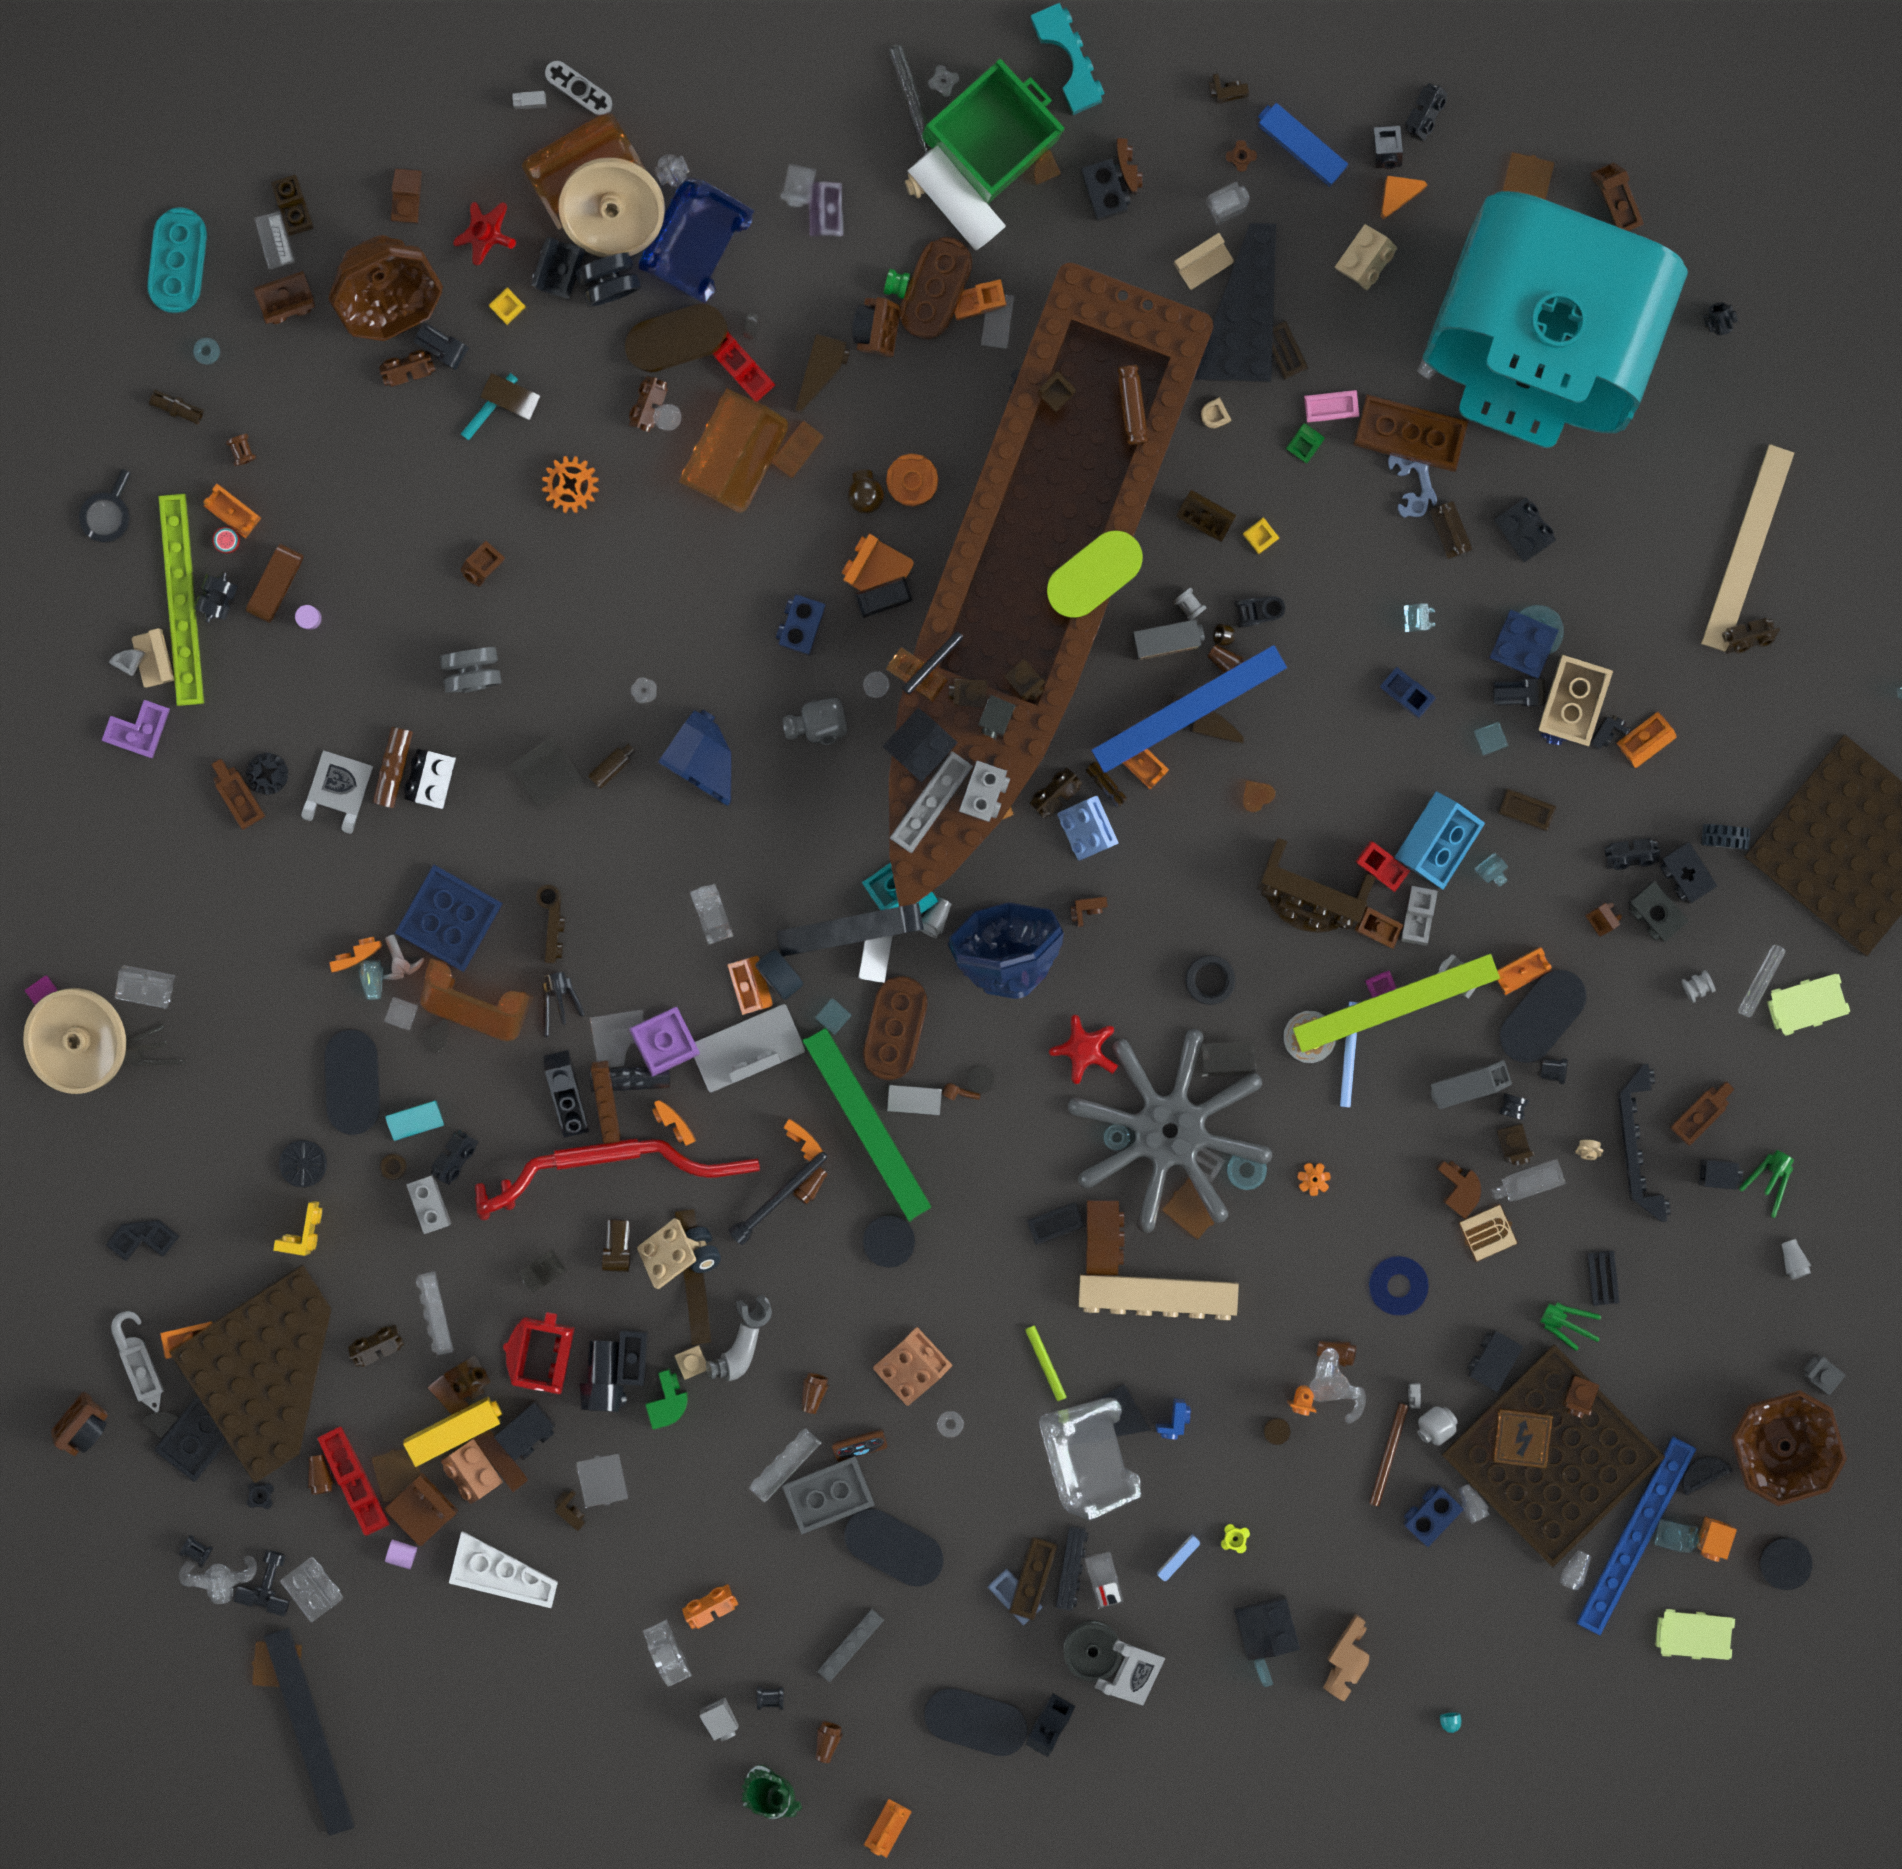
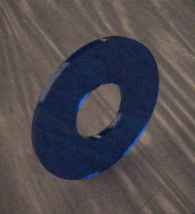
[1369,1256,1429,1315]

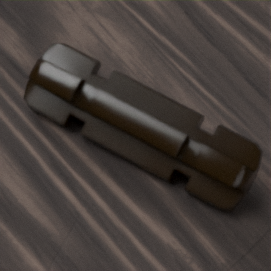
[1086,762,1127,808]

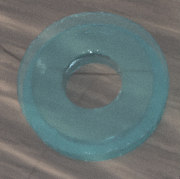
[1227,1155,1267,1190]

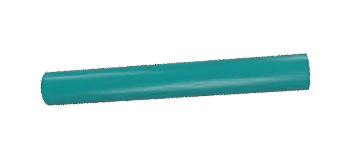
[461,373,518,440]

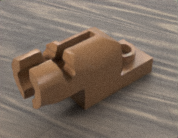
[1323,1614,1369,1702]

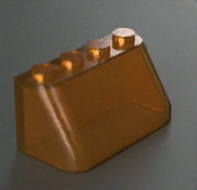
[679,388,788,513]

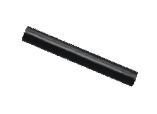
[902,631,963,695]

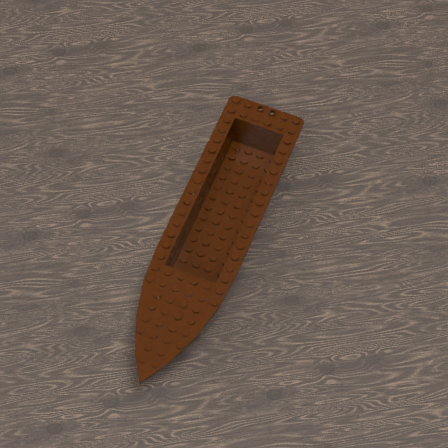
[889,263,1213,907]

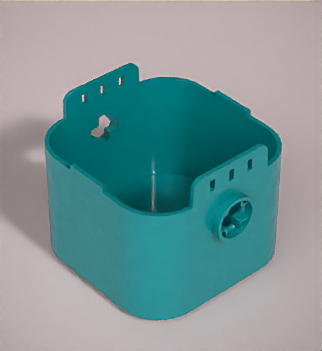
[1423,191,1688,448]

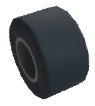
[755,949,803,1000]

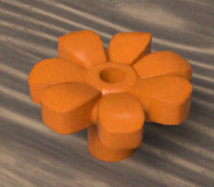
[1297,1163,1331,1196]

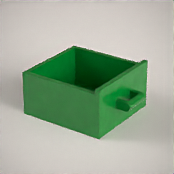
[921,59,1065,204]

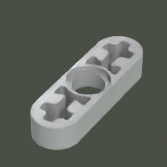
[545,61,613,116]

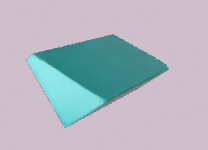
[385,1100,444,1141]

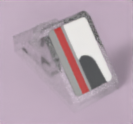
[1085,1551,1124,1609]

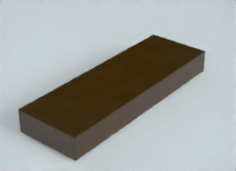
[1008,1537,1058,1621]

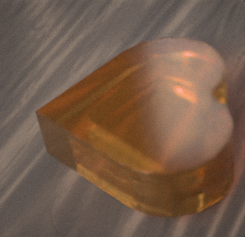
[1243,781,1275,812]

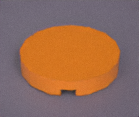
[886,453,939,507]

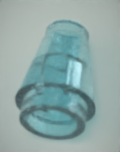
[358,960,384,1000]

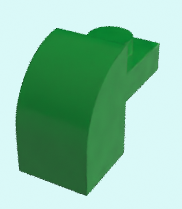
[645,1368,688,1430]

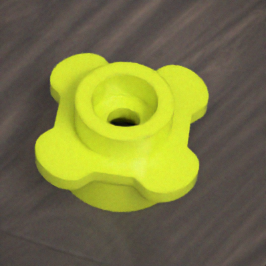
[1221,1524,1250,1553]

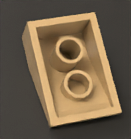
[1538,655,1613,746]

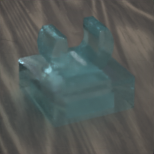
[1404,604,1435,632]
[1474,853,1508,887]

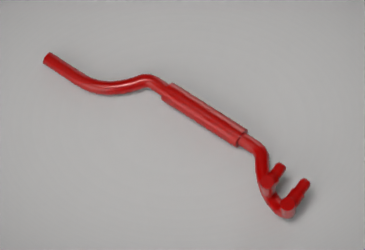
[475,1138,760,1220]

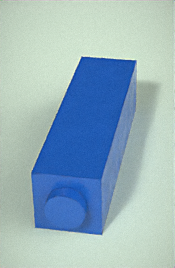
[1258,103,1348,187]

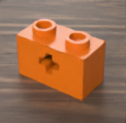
[1695,1516,1737,1562]

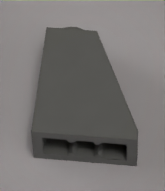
[1431,1060,1512,1110]

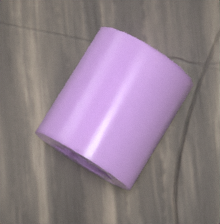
[295,605,321,630]
[385,1539,417,1570]

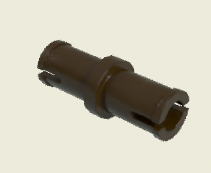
[149,389,204,425]

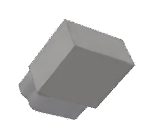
[513,91,547,109]

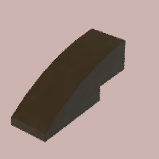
[1171,694,1245,744]

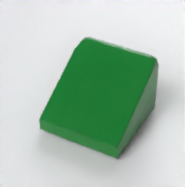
[1285,423,1325,464]

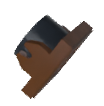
[852,297,900,358]
[51,1392,108,1456]

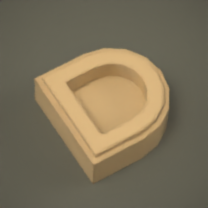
[1200,397,1231,429]

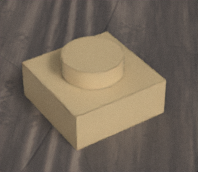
[675,1345,707,1380]

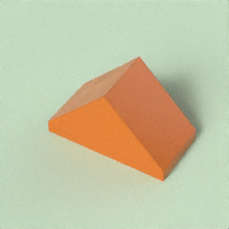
[1380,176,1427,220]

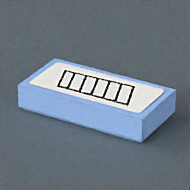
[1157,1534,1200,1581]

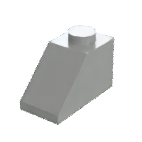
[699,1698,739,1741]

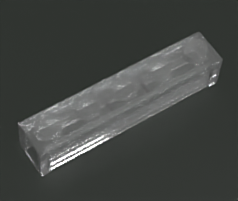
[416,1271,454,1355]
[749,1428,822,1502]

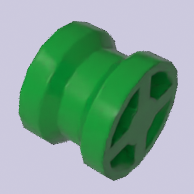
[883,269,910,299]

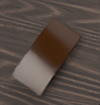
[1117,138,1143,195]

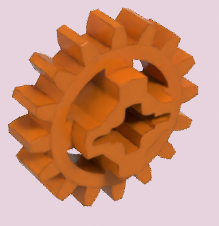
[542,456,599,513]

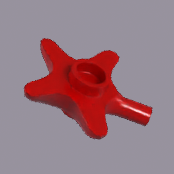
[453,202,516,266]
[1049,1014,1118,1084]

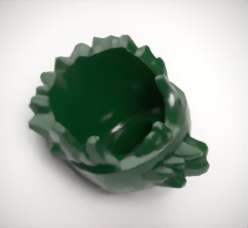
[741,1765,802,1819]

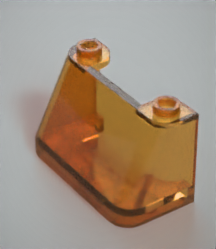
[420,958,534,1041]

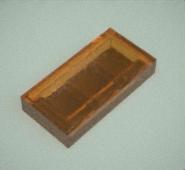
[771,421,824,478]

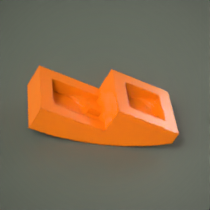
[955,279,1007,320]

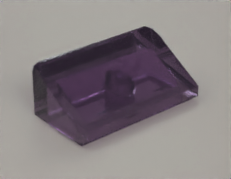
[809,182,843,237]

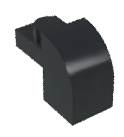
[1026,1693,1076,1757]

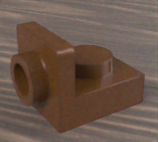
[460,541,505,587]
[1070,896,1108,927]
[1563,1375,1600,1418]

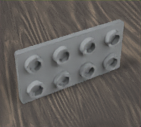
[694,1004,805,1092]

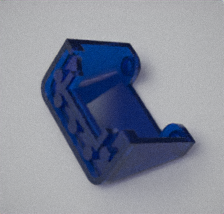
[639,177,755,303]

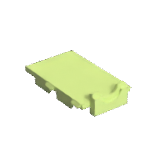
[1767,974,1850,1036]
[1655,1609,1735,1660]

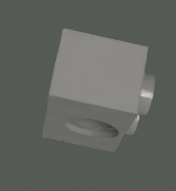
[407,1175,451,1234]

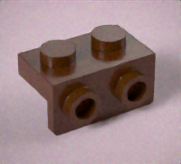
[254,271,315,324]

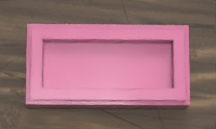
[1304,390,1359,423]

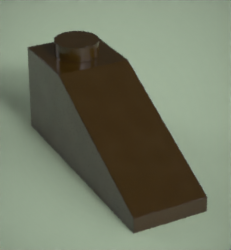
[795,334,851,414]

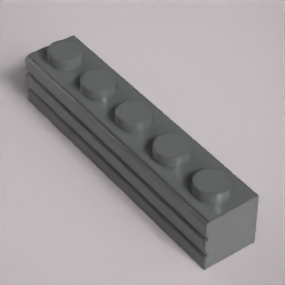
[817,1608,884,1682]

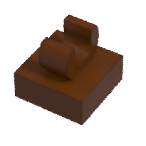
[1585,903,1622,937]

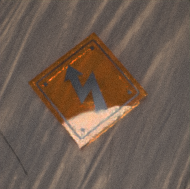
[1493,1409,1553,1468]

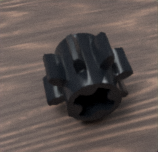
[1703,302,1738,335]

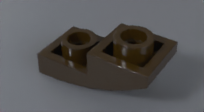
[271,174,314,236]
[480,373,541,420]

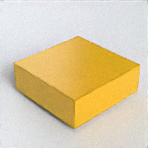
[489,287,526,325]
[1242,518,1279,555]

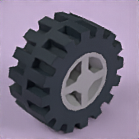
[1701,824,1750,850]

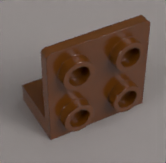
[385,1473,459,1546]

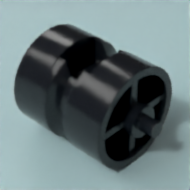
[193,572,238,623]

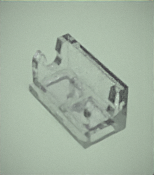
[115,965,175,1008]

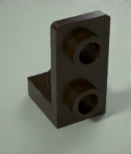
[1496,1123,1535,1166]

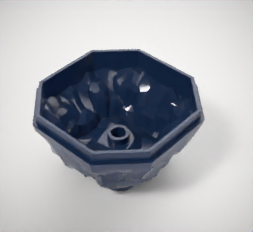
[947,902,1064,999]

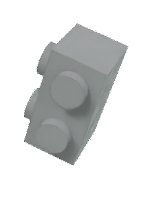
[959,761,1010,822]

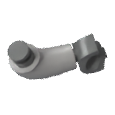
[706,1294,772,1381]

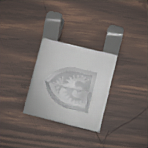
[301,750,373,834]
[1095,1640,1165,1706]

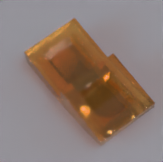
[886,647,948,702]

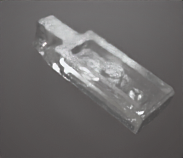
[1491,1159,1566,1202]

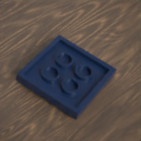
[395,865,503,972]

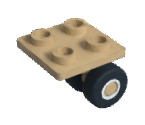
[637,1219,721,1289]

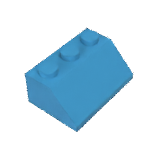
[1394,791,1485,890]

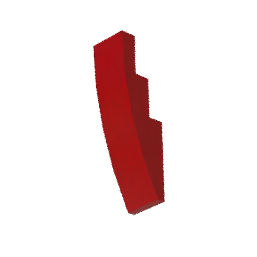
[712,331,775,402]
[317,1426,390,1536]

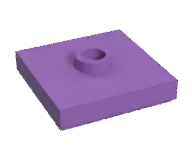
[629,1007,700,1077]

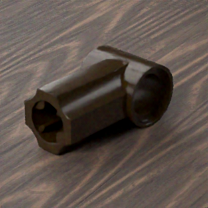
[602,1219,630,1272]

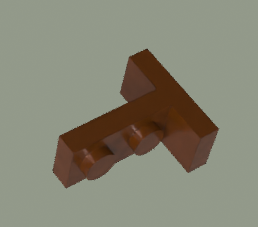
[1590,162,1644,231]

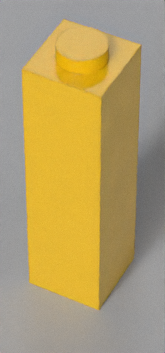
[403,1396,502,1467]

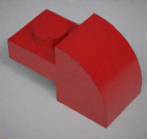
[1355,841,1410,892]

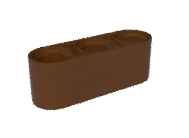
[246,543,304,623]

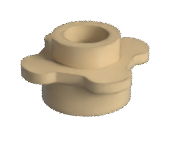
[1575,1140,1603,1160]

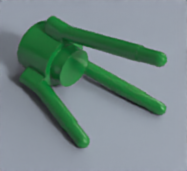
[1739,1150,1794,1218]
[1540,1302,1601,1351]

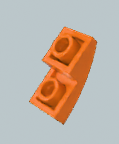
[329,937,382,972]
[652,1100,696,1146]
[784,1118,824,1161]

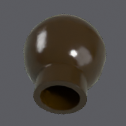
[848,469,884,514]

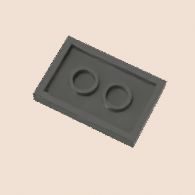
[782,1456,875,1535]

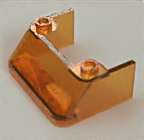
[522,113,646,230]

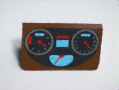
[832,1429,888,1462]

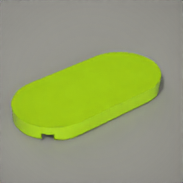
[1047,531,1143,617]

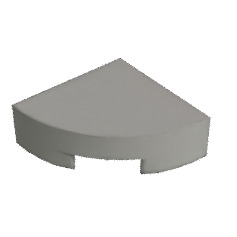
[109,649,145,676]
[1408,1382,1421,1409]

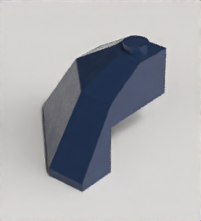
[658,709,732,807]

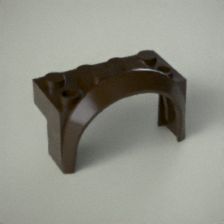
[1256,838,1376,933]

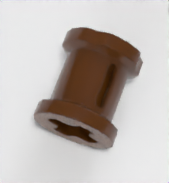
[225,434,257,467]

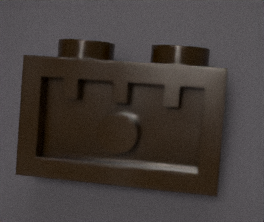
[1176,490,1237,542]

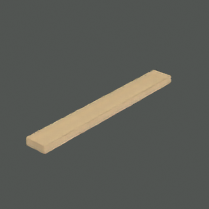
[1701,444,1794,652]

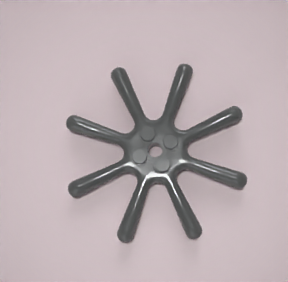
[1068,1029,1272,1233]

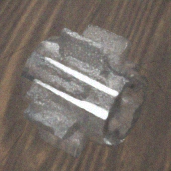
[655,154,689,187]

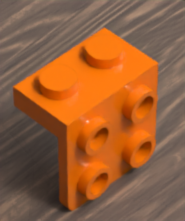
[842,534,914,591]

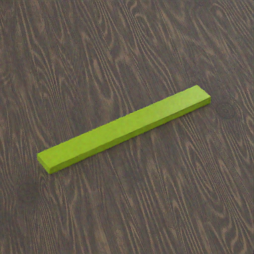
[159,494,204,706]
[1293,953,1500,1053]

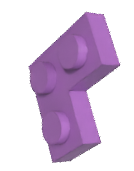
[102,700,170,758]

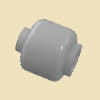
[1418,1406,1458,1445]

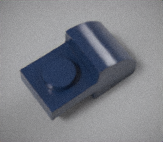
[1380,667,1436,719]

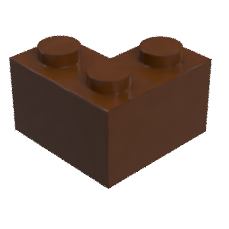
[1086,1201,1124,1275]

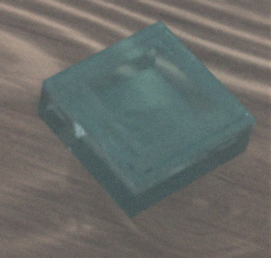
[1474,722,1508,756]
[815,998,852,1035]
[1254,1658,1273,1687]

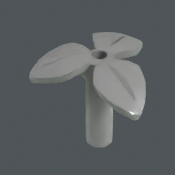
[382,935,425,980]

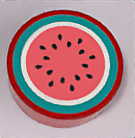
[213,527,240,554]

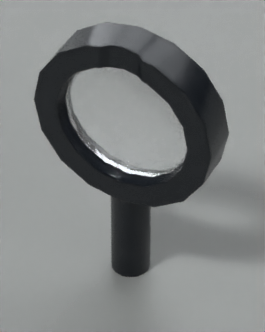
[79,469,131,543]

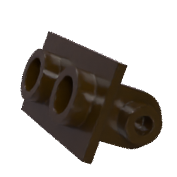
[1429,501,1473,559]
[1722,617,1780,654]
[1029,767,1083,819]
[348,1324,405,1367]

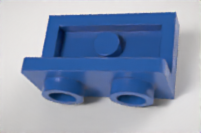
[1156,1399,1191,1439]

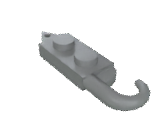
[111,1311,164,1412]

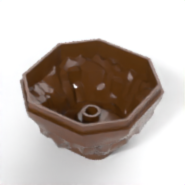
[328,235,443,341]
[1731,1390,1847,1506]

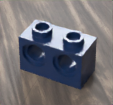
[776,594,826,655]
[1403,1486,1464,1547]

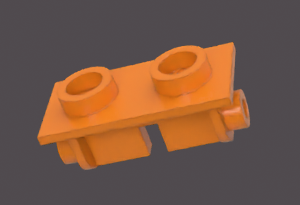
[1287,1385,1316,1416]
[682,1584,739,1629]
[864,1799,912,1858]

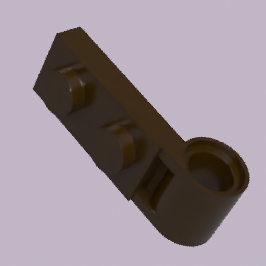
[536,885,566,963]

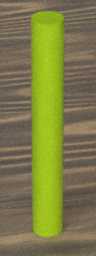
[1025,1325,1066,1401]

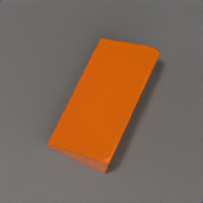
[1616,712,1677,768]
[727,956,773,1015]

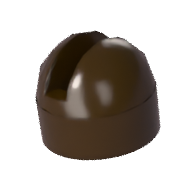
[1213,624,1235,646]

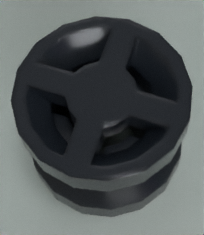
[1499,1093,1530,1120]

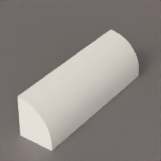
[907,145,1006,251]

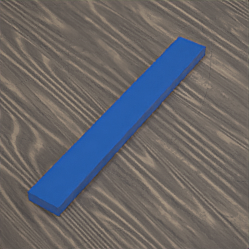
[1091,645,1287,773]
[1576,1436,1696,1635]

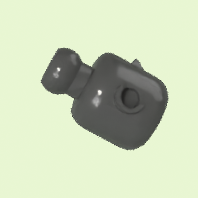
[782,698,848,745]

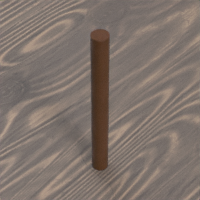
[1369,1403,1409,1507]

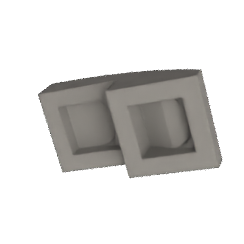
[1401,886,1438,946]

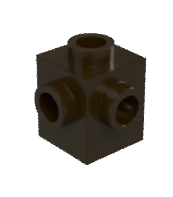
[443,1355,491,1401]

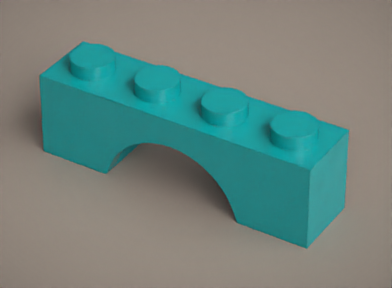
[1030,3,1105,115]

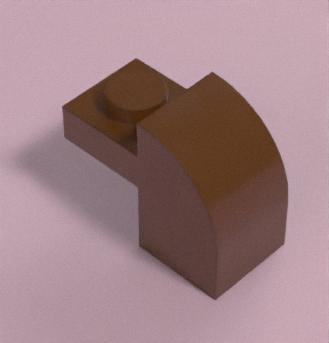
[1436,1160,1481,1219]

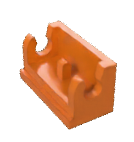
[203,484,261,539]
[1123,749,1169,789]
[1497,947,1552,995]

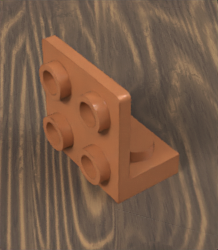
[873,1327,953,1406]

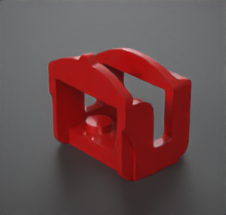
[503,1312,575,1394]

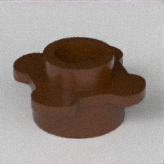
[1226,140,1257,172]

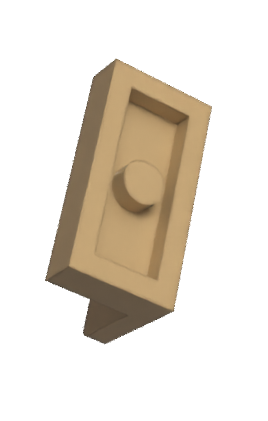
[1174,233,1234,290]
[132,628,175,688]

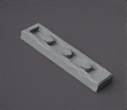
[890,751,973,853]

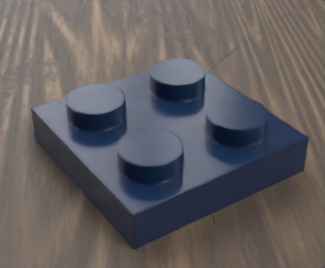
[1489,609,1559,679]

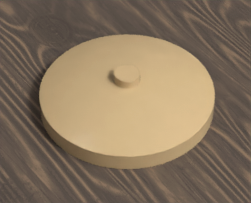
[559,158,665,257]
[23,988,126,1094]

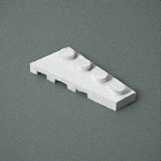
[449,1531,558,1608]

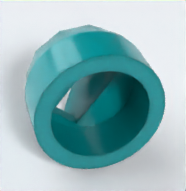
[1440,1712,1461,1733]

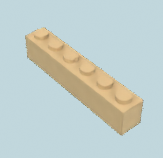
[1078,1274,1239,1320]

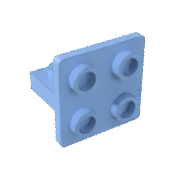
[1057,796,1118,861]

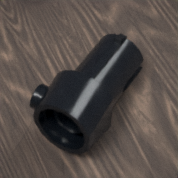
[580,1341,626,1412]

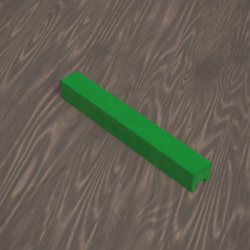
[802,1028,931,1222]

